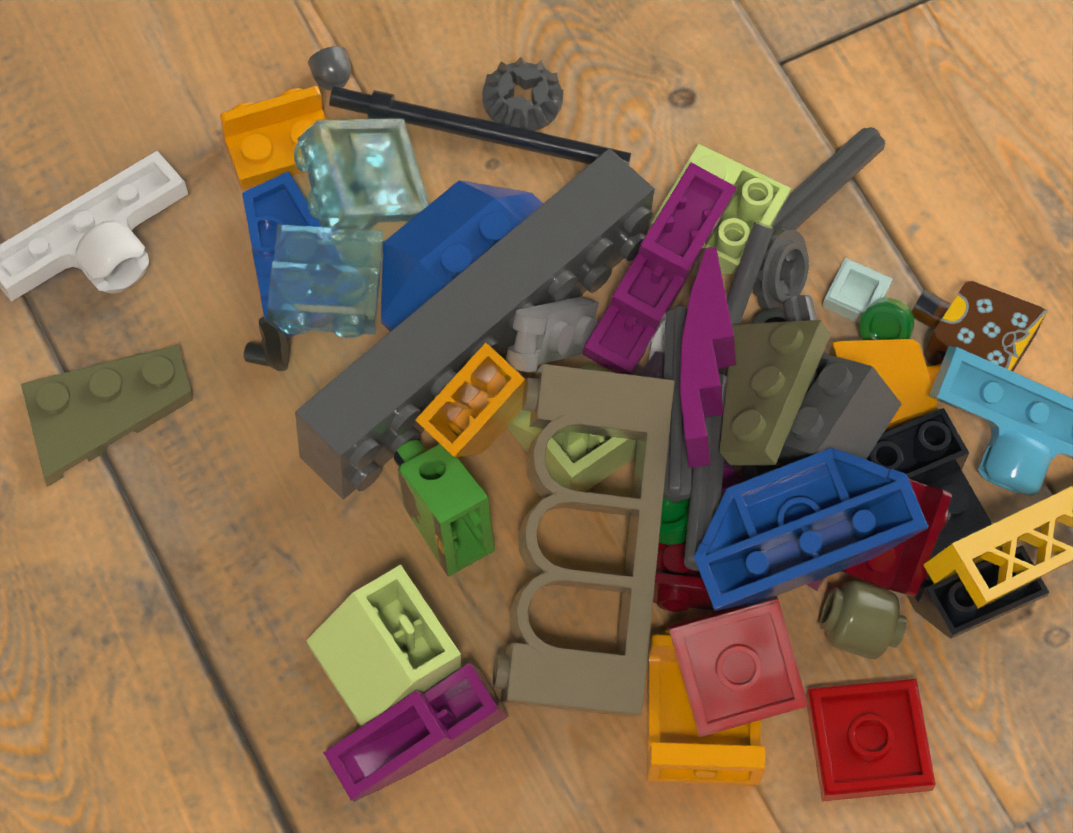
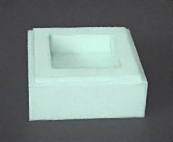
[822,258,893,324]

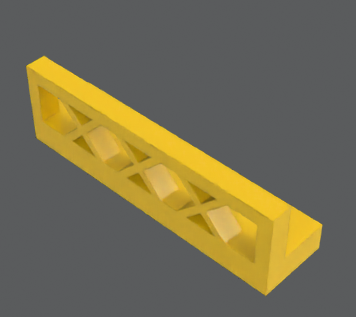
[924,486,1073,609]

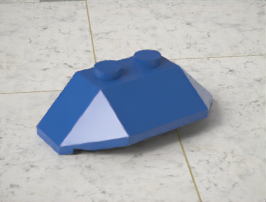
[381,180,543,332]
[694,448,928,611]

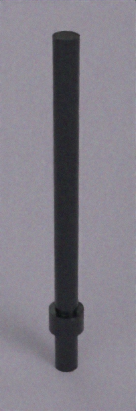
[329,86,631,165]

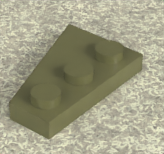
[720,320,831,465]
[21,345,192,487]

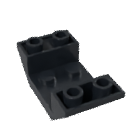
[866,408,1050,639]

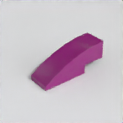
[323,663,509,802]

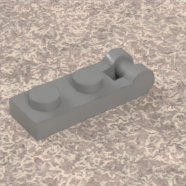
[505,296,599,372]

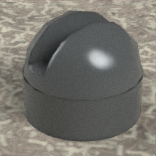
[308,46,352,90]

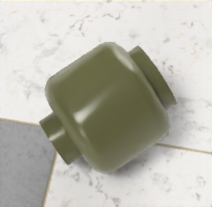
[820,580,907,659]

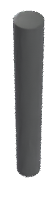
[718,221,774,374]

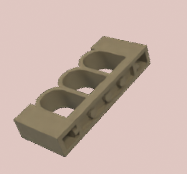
[493,364,675,717]

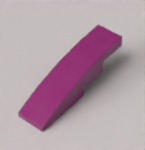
[582,162,737,375]
[680,247,736,468]

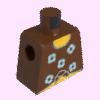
[911,281,1048,372]

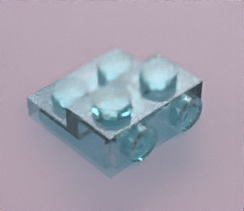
[294,119,429,233]
[267,224,383,338]

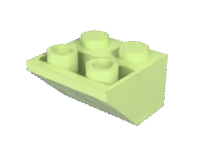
[650,143,791,275]
[507,363,638,492]
[306,565,461,727]

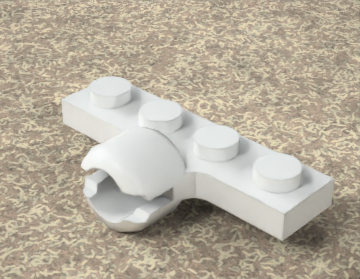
[0,151,188,302]

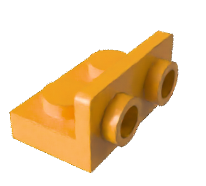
[220,86,339,190]

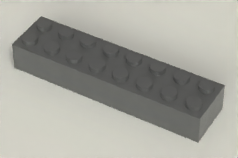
[295,148,655,500]

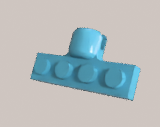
[929,346,1073,495]

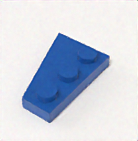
[242,172,363,339]

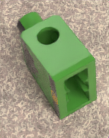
[394,440,495,577]

